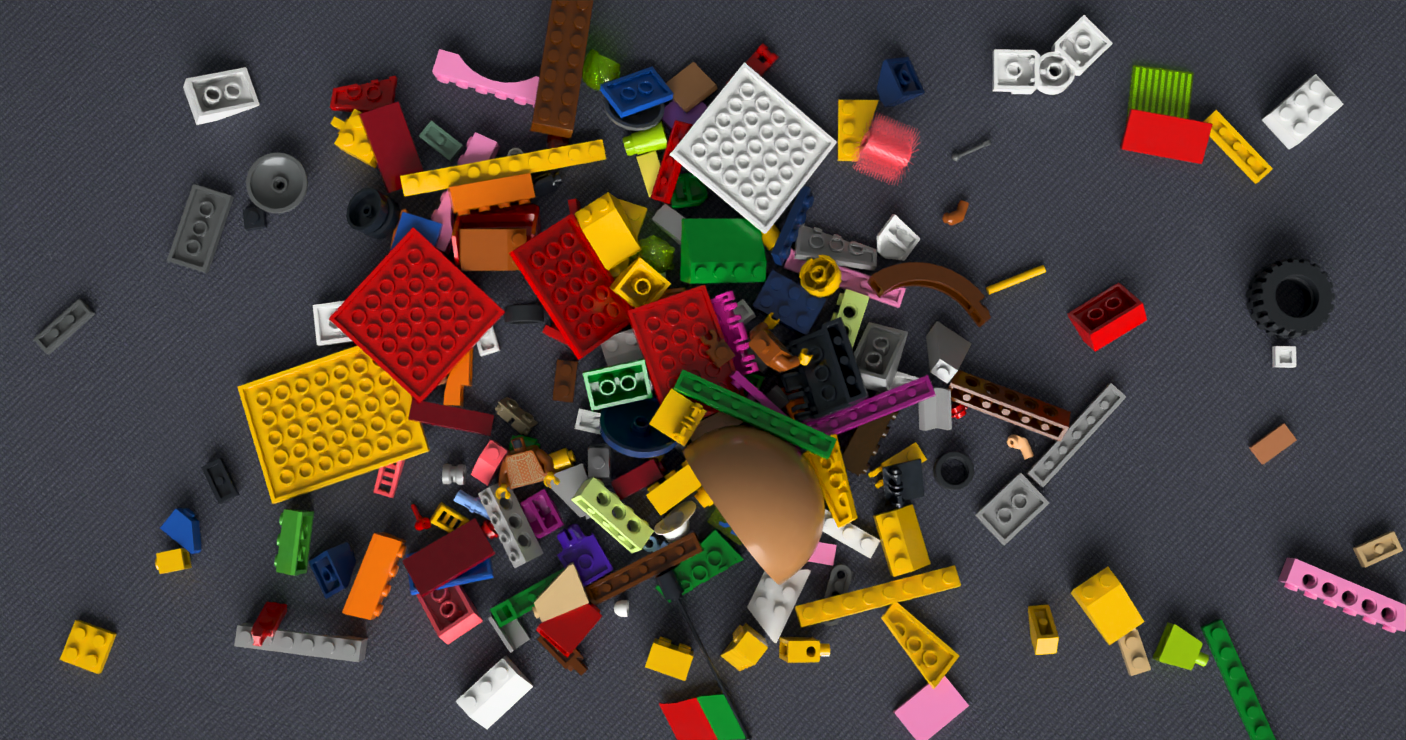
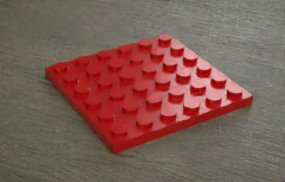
[329,227,505,403]

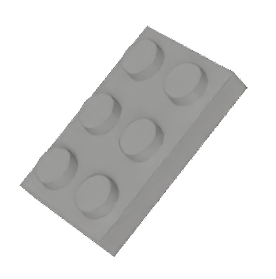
[974,472,1049,545]

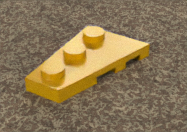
[837,100,879,161]

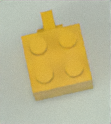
[330,109,377,168]

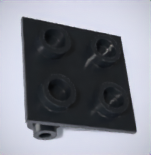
[882,458,924,508]

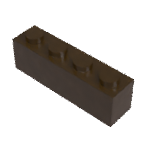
[842,391,900,476]

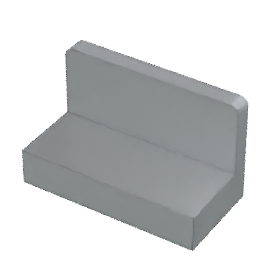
[918,386,952,431]
[488,614,531,653]

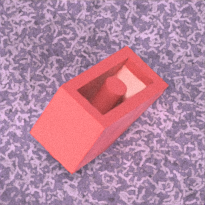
[471,440,509,486]

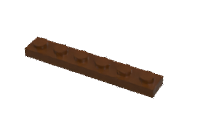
[585,532,704,606]

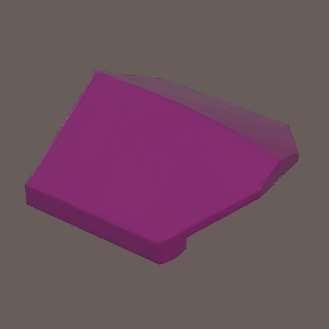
[520,489,564,539]

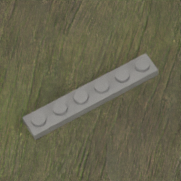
[1026,383,1126,487]

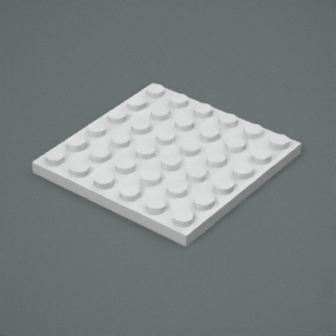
[670,62,837,234]

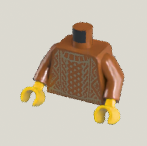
[748,312,813,373]
[495,437,560,499]

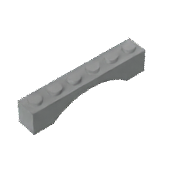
[234,623,368,662]

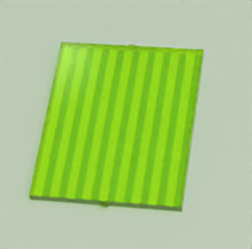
[1125,65,1194,127]

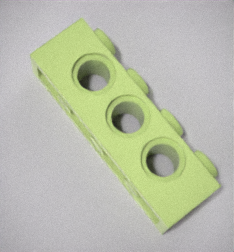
[831,289,869,349]
[571,477,654,553]

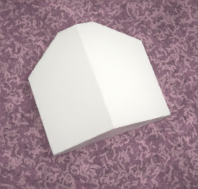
[877,214,920,261]

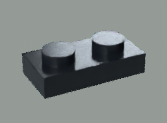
[201,458,240,504]

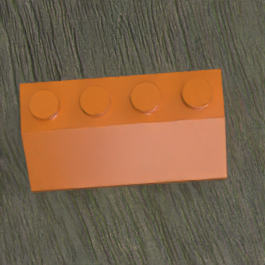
[342,532,407,620]

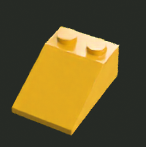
[575,192,642,270]
[1071,567,1144,645]

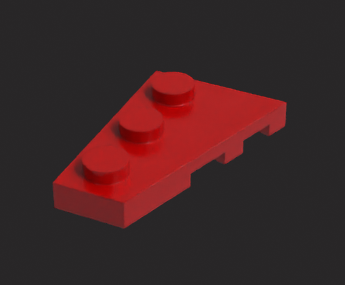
[330,76,397,113]

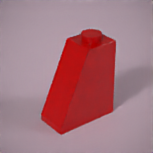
[536,604,602,658]

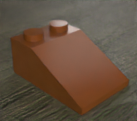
[459,228,526,271]

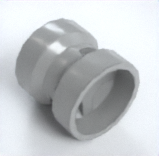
[442,464,466,485]

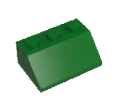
[582,358,653,411]

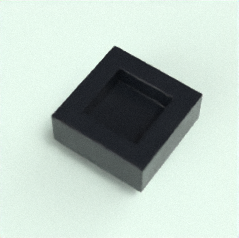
[242,207,267,231]

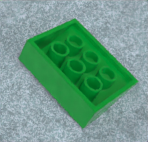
[680,218,766,284]

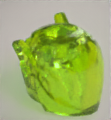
[582,49,621,91]
[629,235,675,274]

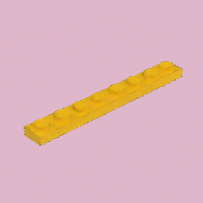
[795,565,961,628]

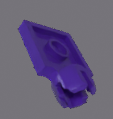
[557,523,614,587]

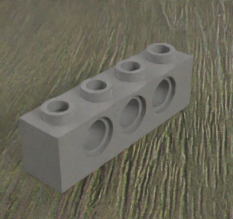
[478,483,544,568]

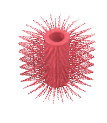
[852,112,920,185]

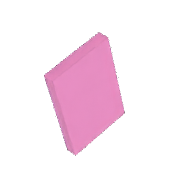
[893,676,969,740]

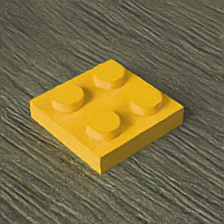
[60,620,117,674]

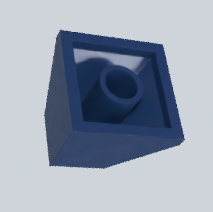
[877,57,925,107]
[309,542,356,599]

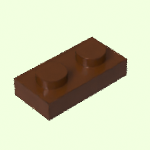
[552,360,578,403]

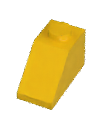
[1028,605,1059,655]

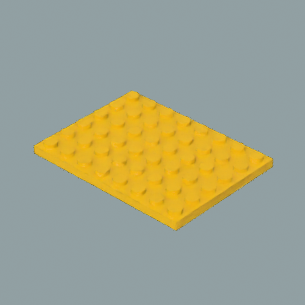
[238,346,430,504]

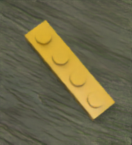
[1203,110,1273,184]

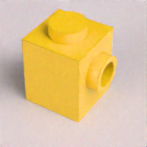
[155,548,192,574]

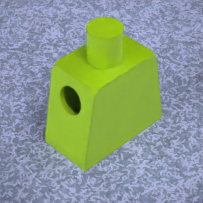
[1152,622,1209,670]

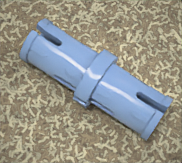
[454,490,490,521]

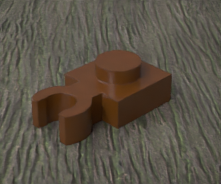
[700,329,736,368]

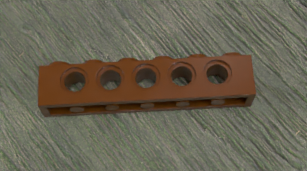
[946,370,1071,442]

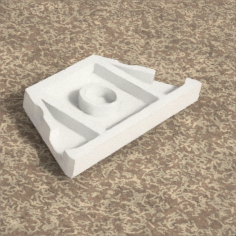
[747,569,811,643]

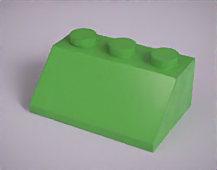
[274,509,314,576]

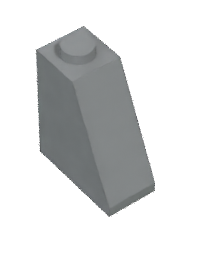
[652,204,684,245]
[926,321,971,384]
[550,463,599,520]

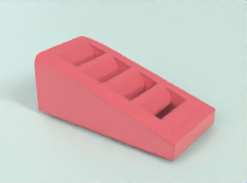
[373,459,406,498]

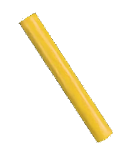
[986,265,1046,295]

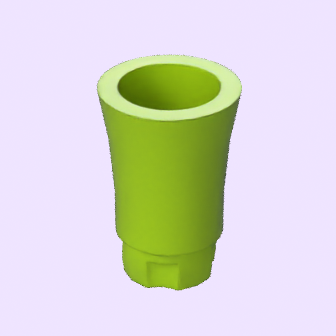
[622,121,668,156]

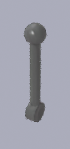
[952,140,992,161]

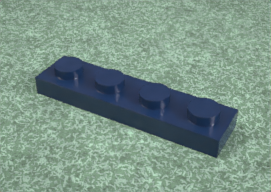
[771,186,814,266]

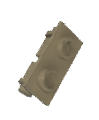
[495,397,538,436]

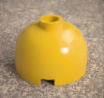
[799,255,841,297]

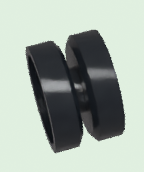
[346,187,400,240]

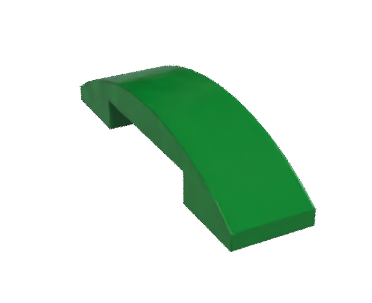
[490,568,564,627]

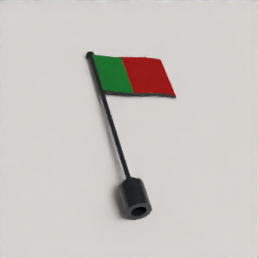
[655,568,752,740]

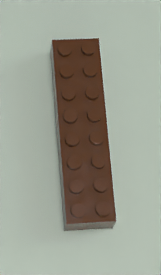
[530,0,593,138]

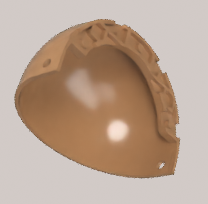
[682,425,825,585]

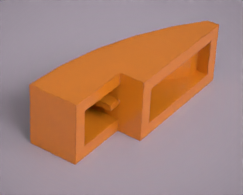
[443,348,473,406]

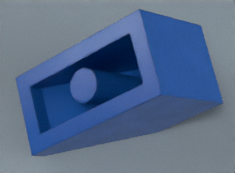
[160,508,202,554]

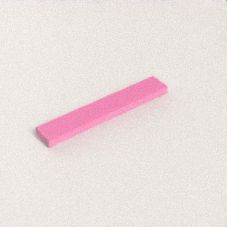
[784,249,906,308]

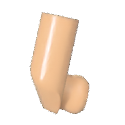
[1007,434,1034,459]

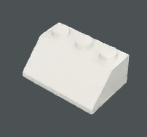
[456,655,534,729]

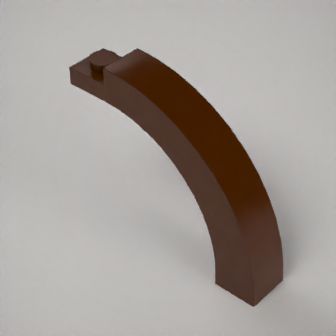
[867,262,991,328]

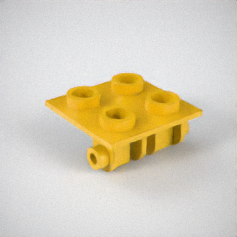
[649,388,706,447]

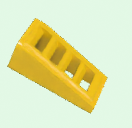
[430,502,470,533]

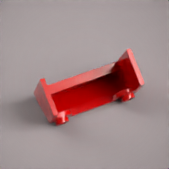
[451,204,540,265]

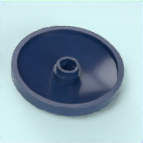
[599,394,678,458]

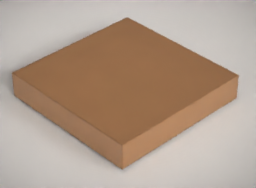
[666,62,718,113]

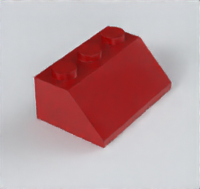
[1067,282,1147,352]

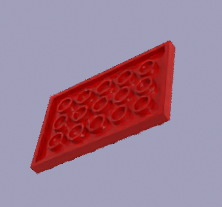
[509,213,633,360]
[626,285,746,417]

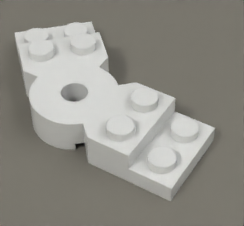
[992,15,1113,95]

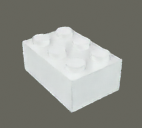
[1262,74,1344,149]

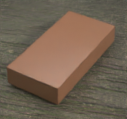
[1249,423,1297,464]

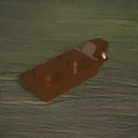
[537,635,588,676]

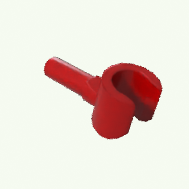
[410,504,432,531]

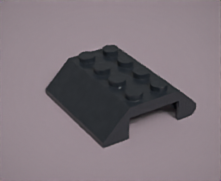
[779,317,868,423]

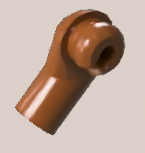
[943,200,969,225]

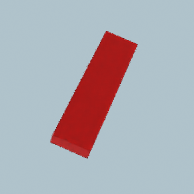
[650,120,693,204]

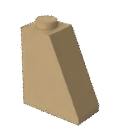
[532,561,589,622]

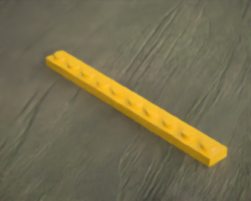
[400,139,606,196]

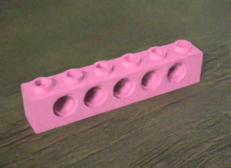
[1278,557,1406,633]

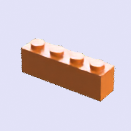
[448,173,535,216]

